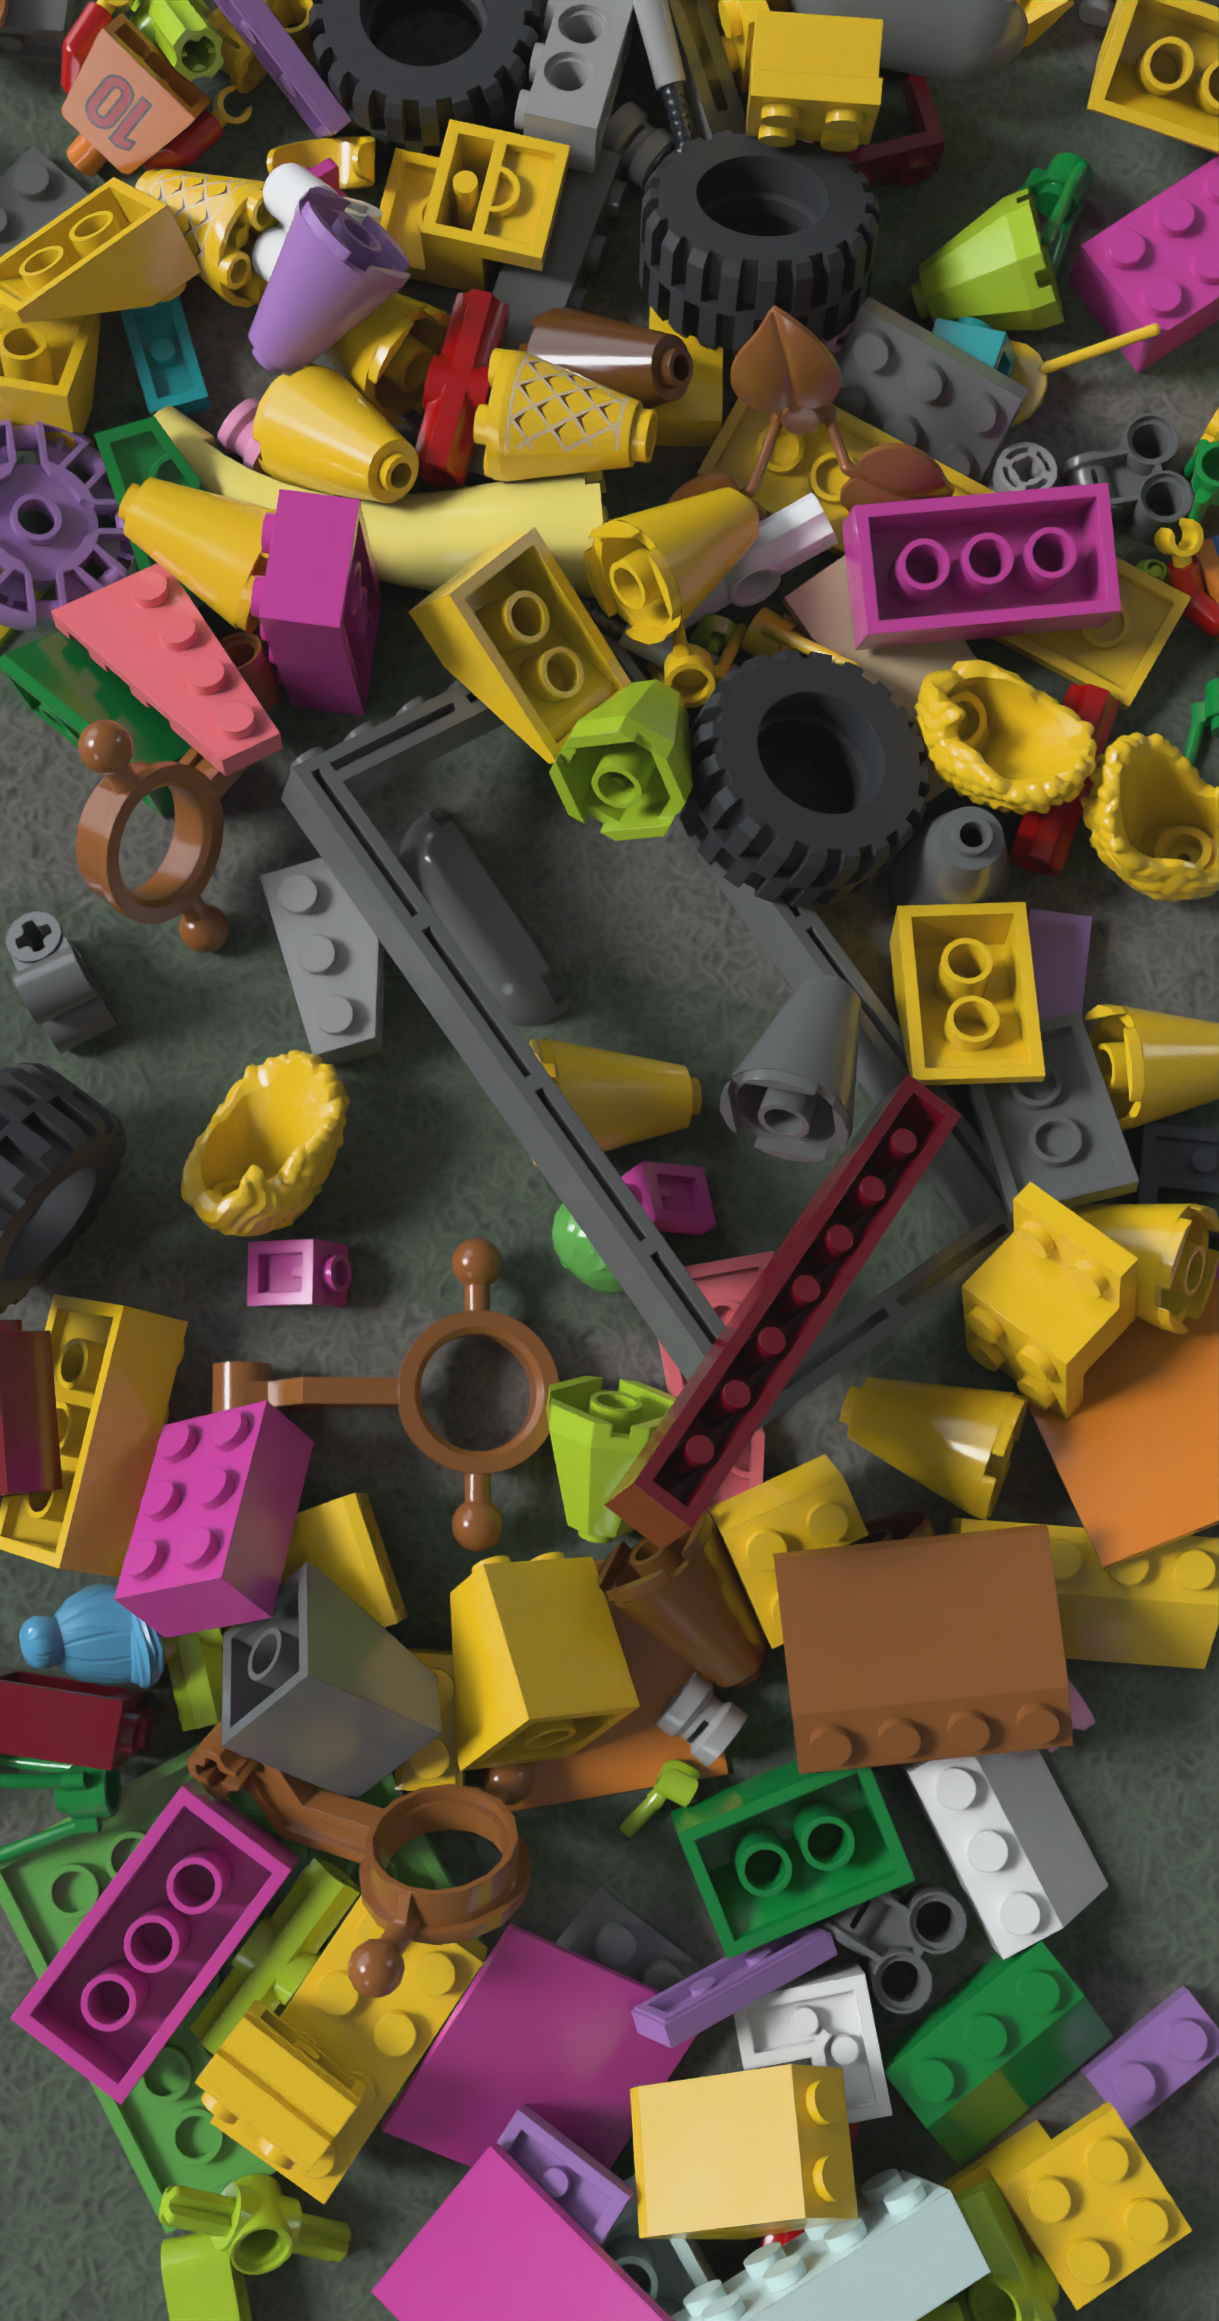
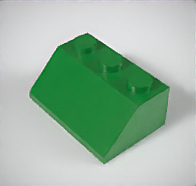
[0,630,191,819]
[670,1759,915,1959]
[880,1940,1114,2166]

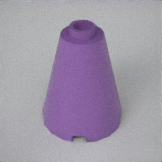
[248,188,411,375]

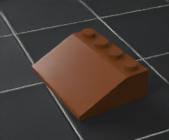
[773,1524,1073,1774]

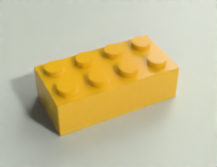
[210,1895,488,2205]

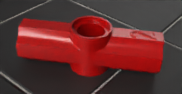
[415,289,510,489]
[1008,684,1121,877]

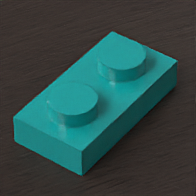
[120,295,212,417]

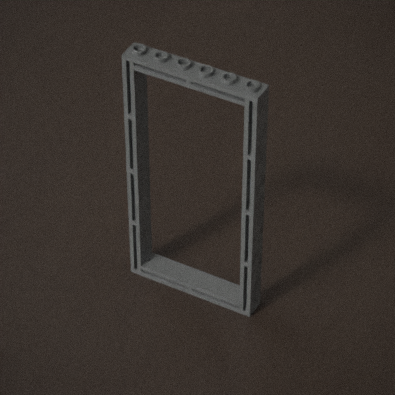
[281,632,1014,1431]

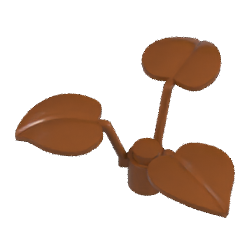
[667,306,955,522]

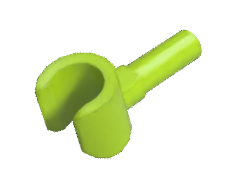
[620,1759,700,1837]

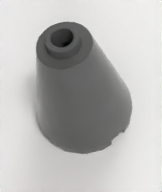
[888,806,1012,908]
[720,975,861,1163]

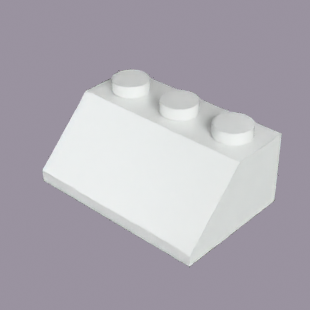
[899,1750,1109,1960]

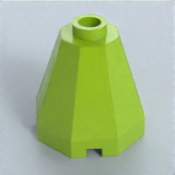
[911,188,1064,331]
[549,679,693,841]
[546,1376,677,1543]

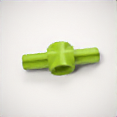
[158,2174,351,2275]

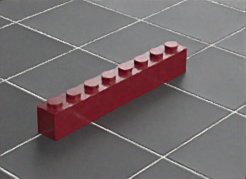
[604,1074,961,1549]

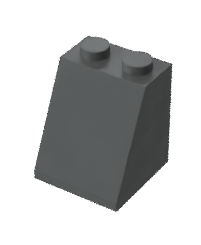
[221,1562,441,1800]

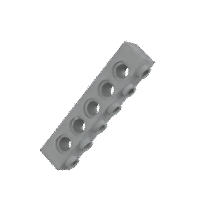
[514,0,638,174]

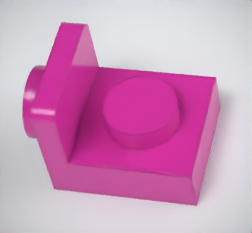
[621,1161,716,1235]
[247,1239,352,1308]

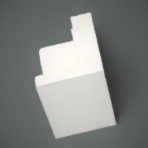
[733,1961,893,2124]

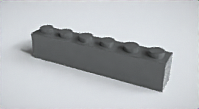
[451,148,629,489]

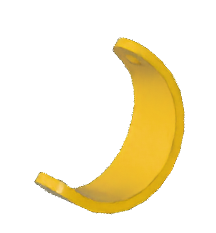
[267,135,375,190]

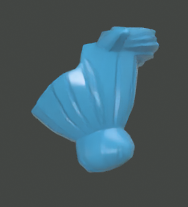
[19,1583,165,1689]

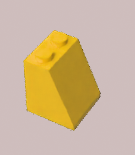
[226,1492,408,1630]
[450,1552,640,1771]
[630,2064,858,2240]

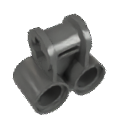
[1058,413,1193,546]
[6,911,119,1054]
[815,1883,967,2014]

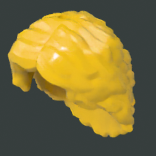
[914,660,1097,815]
[1081,732,1219,903]
[181,1050,350,1237]

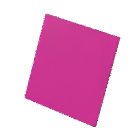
[381,1923,697,2170]
[371,2140,674,2321]

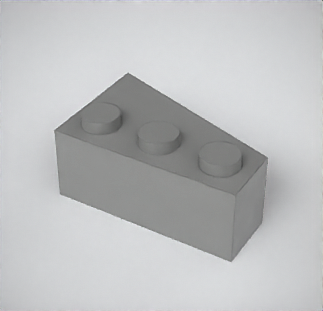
[260,857,385,1066]

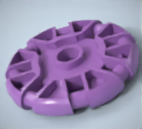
[0,419,140,632]

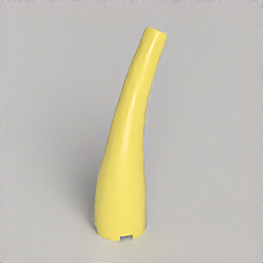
[154,406,611,599]

